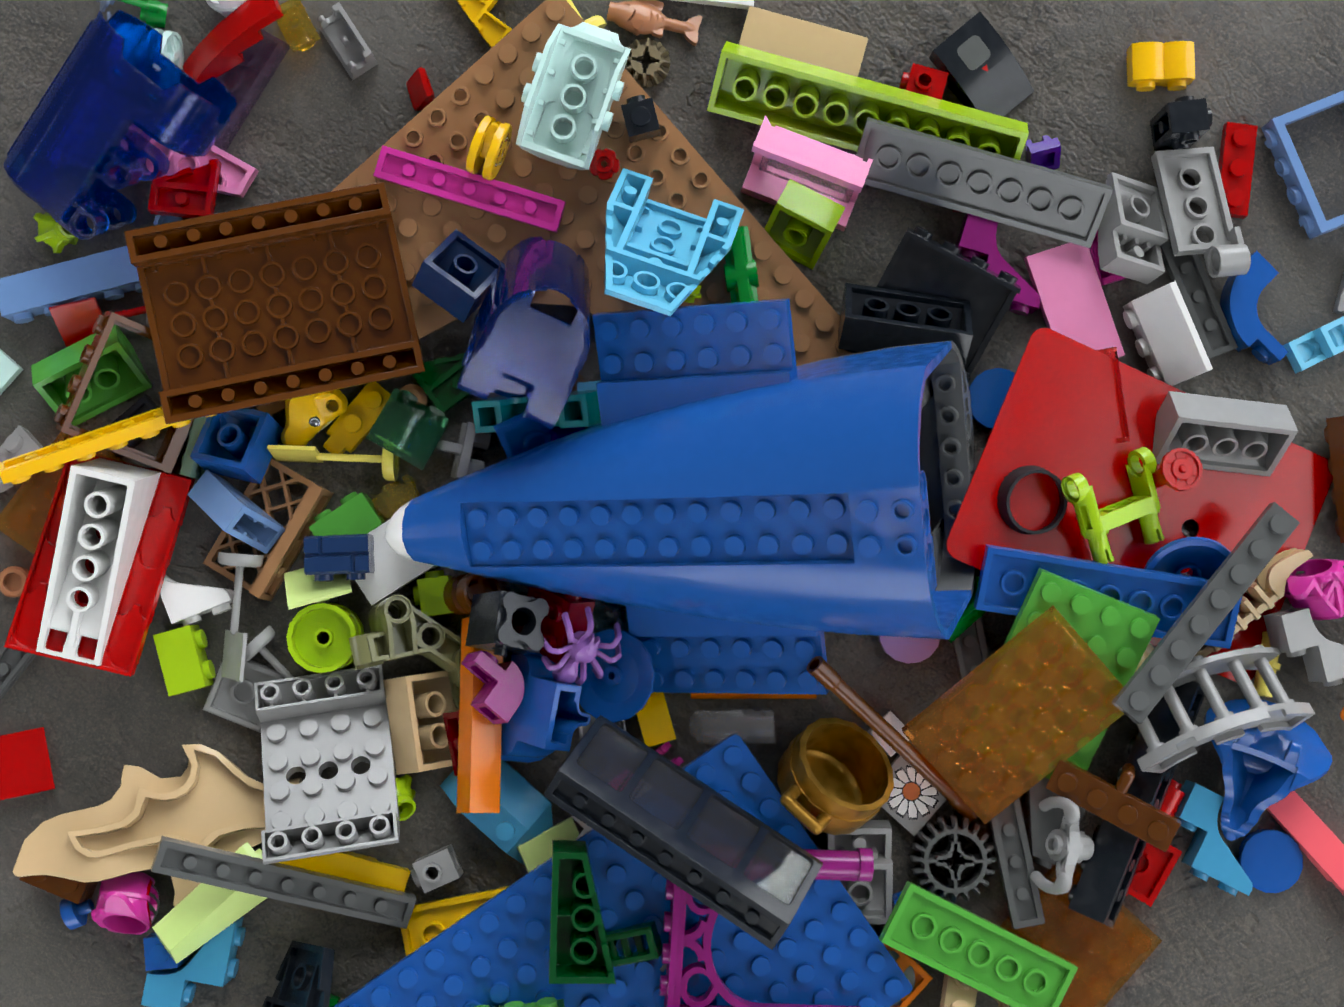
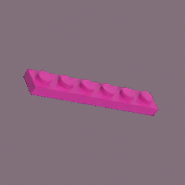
[373,145,566,233]

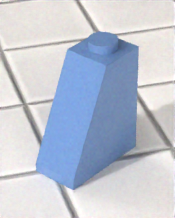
[187,470,285,554]

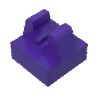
[1025,135,1061,170]

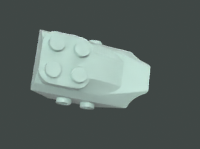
[516,22,631,170]

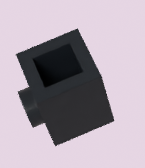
[621,95,661,143]

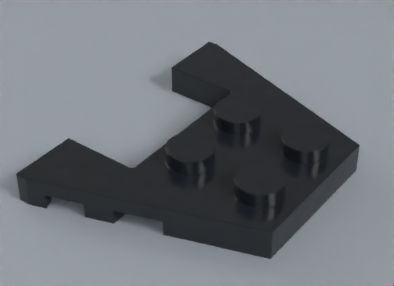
[262,940,335,1007]

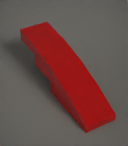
[182,0,284,91]

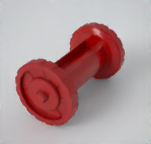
[1152,448,1203,500]

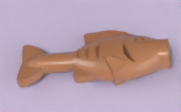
[607,0,702,46]

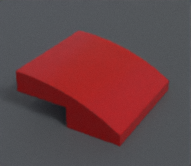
[0,727,55,800]

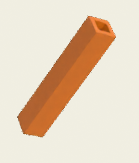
[457,617,503,813]

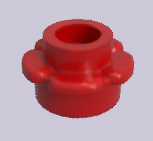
[589,148,620,180]

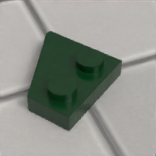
[411,352,493,415]

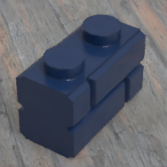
[304,534,375,581]

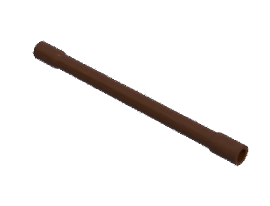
[807,656,981,821]

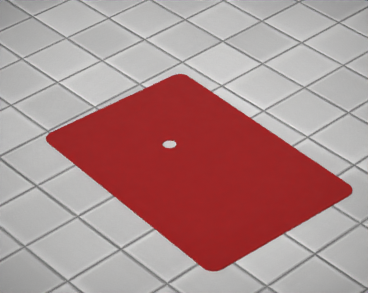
[946,328,1333,683]

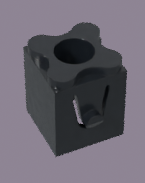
[465,590,549,657]

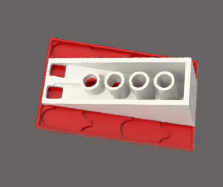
[4,455,195,677]

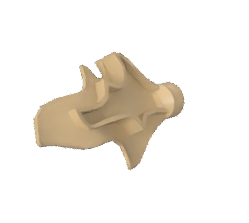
[12,744,302,906]

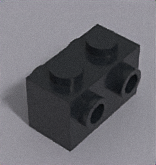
[1150,96,1213,151]

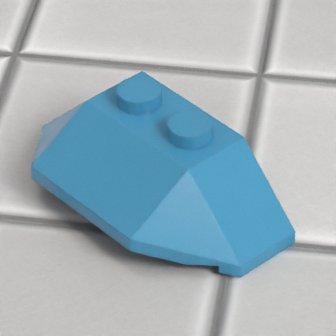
[440,761,553,865]

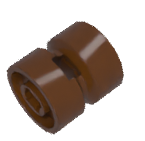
[443,573,501,616]

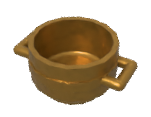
[777,718,894,835]

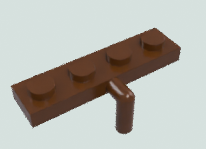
[1045,758,1181,852]

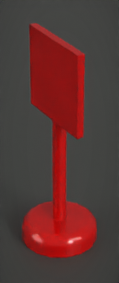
[49,297,146,347]

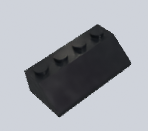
[838,283,973,366]

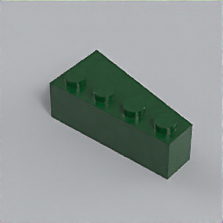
[548,840,616,984]

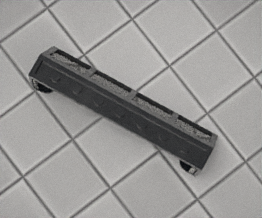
[543,715,823,950]

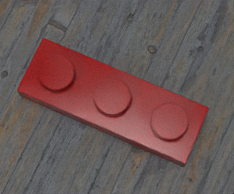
[1219,122,1258,219]

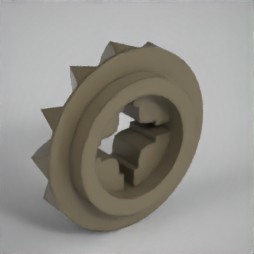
[625,37,670,87]

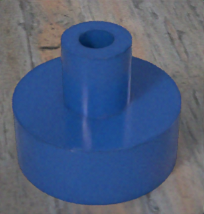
[60,899,95,930]

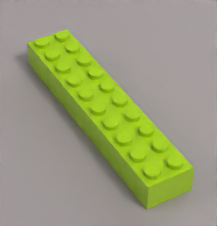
[707,41,1029,160]

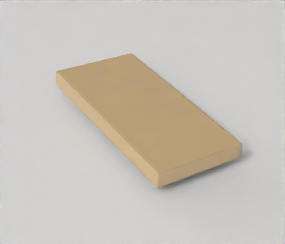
[739,6,868,77]

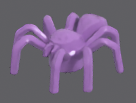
[541,606,622,686]

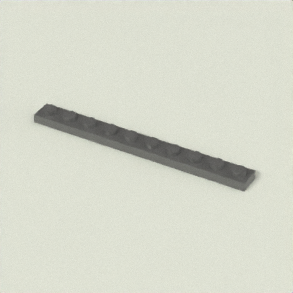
[952,617,1045,929]

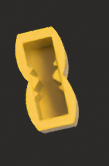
[1127,41,1195,92]

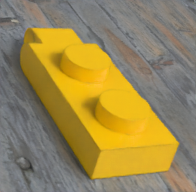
[323,382,396,454]

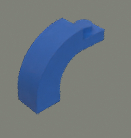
[1220,251,1288,365]

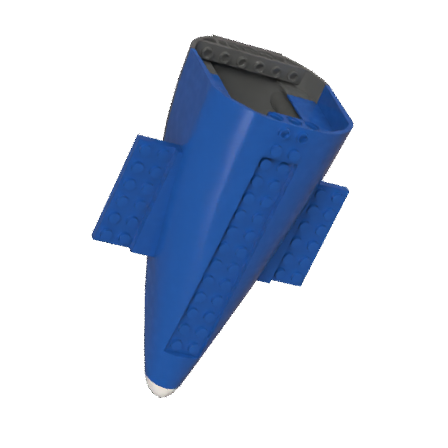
[384,298,977,695]

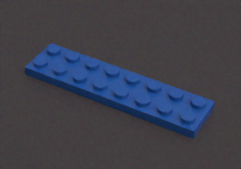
[974,544,1242,649]

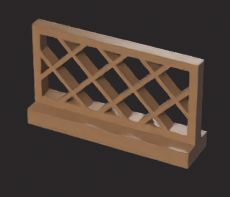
[203,458,334,601]

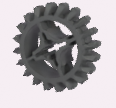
[910,815,997,903]

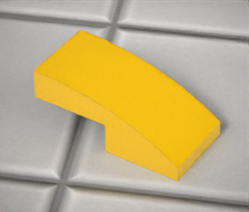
[637,692,676,747]

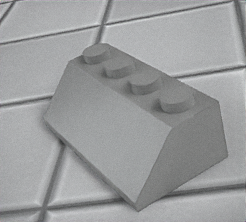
[1152,391,1298,476]

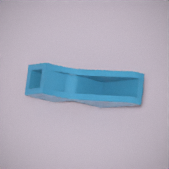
[1175,780,1253,896]
[141,917,246,1007]

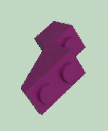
[956,214,1041,316]

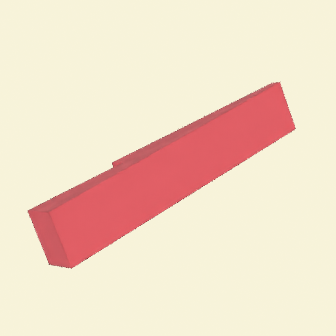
[1266,791,1344,896]

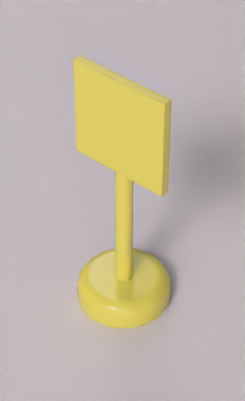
[267,438,400,481]

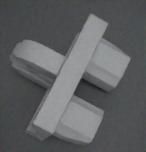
[436,422,491,479]

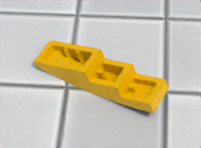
[278,851,411,892]

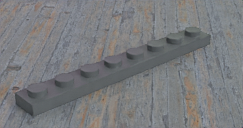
[1111,502,1300,724]
[151,836,417,929]

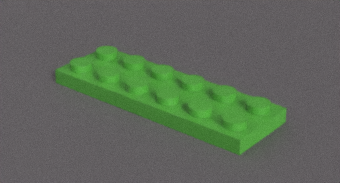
[878,880,1079,1007]

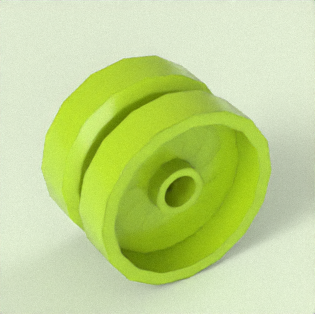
[286,603,364,673]

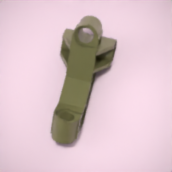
[348,595,461,710]

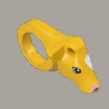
[281,389,348,446]

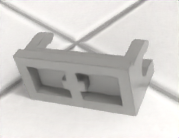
[318,2,378,80]

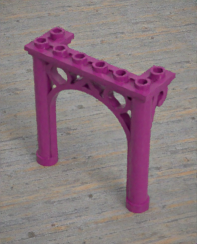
[659,845,874,1007]

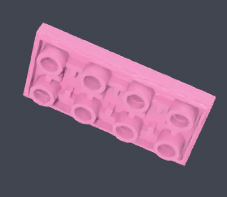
[1024,243,1125,359]

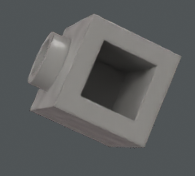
[411,844,464,893]

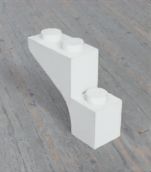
[160,574,234,626]

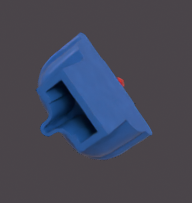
[501,653,591,763]

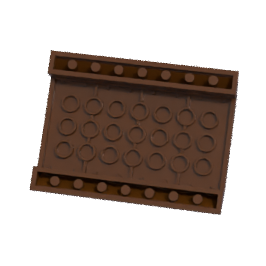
[124,182,425,424]

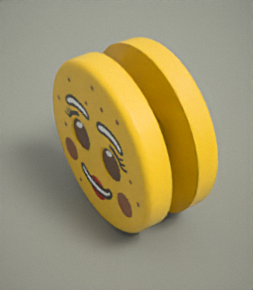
[466,115,512,181]

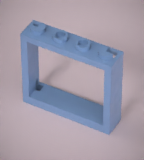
[1261,90,1344,240]

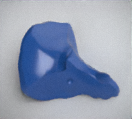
[1204,699,1332,841]

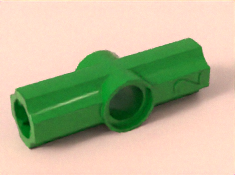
[723,226,759,303]

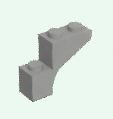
[1263,608,1344,687]

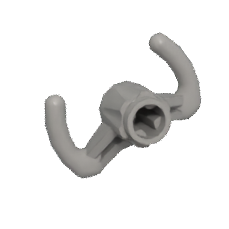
[1030,796,1094,895]

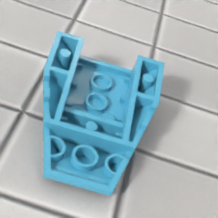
[604,168,744,316]

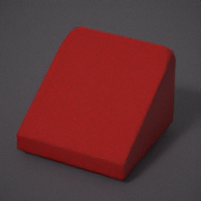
[406,67,435,111]

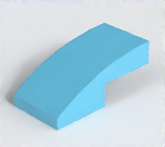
[1282,316,1344,374]

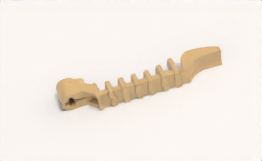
[1135,548,1313,672]

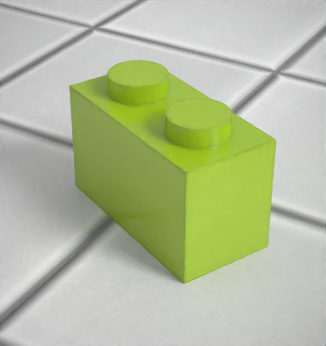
[153,625,216,697]

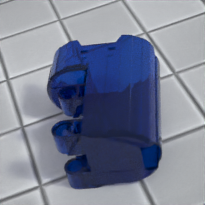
[3,9,238,240]
[457,236,590,429]

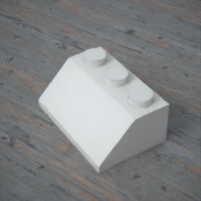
[1123,281,1213,386]

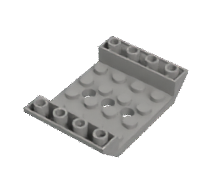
[254,664,400,865]

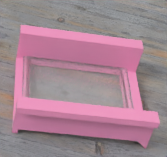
[741,115,873,232]

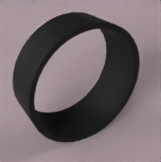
[997,465,1068,535]

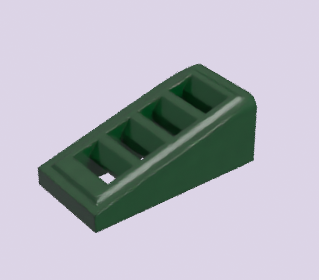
[605,921,662,967]

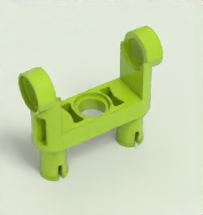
[1061,447,1165,564]

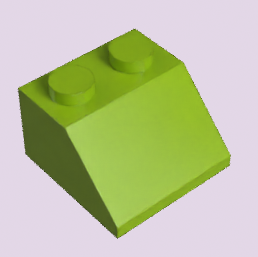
[764,179,845,270]

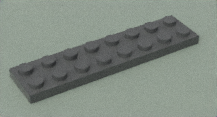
[856,117,1113,248]

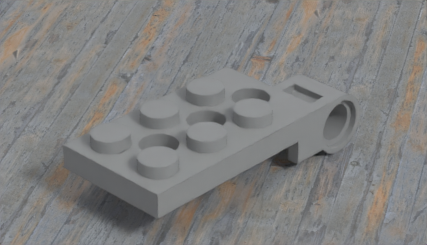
[1151,147,1251,278]

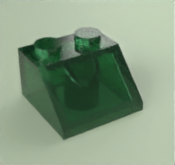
[366,388,449,470]

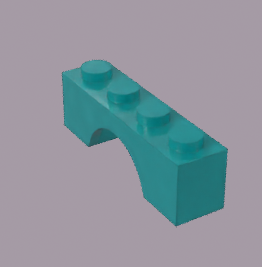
[472,390,601,433]

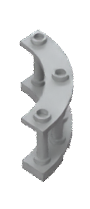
[1117,645,1315,773]

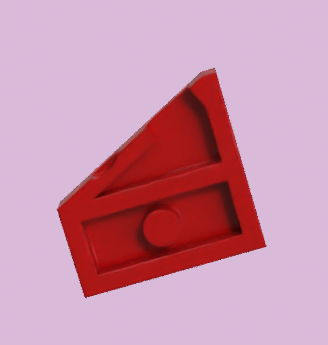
[147,159,222,218]

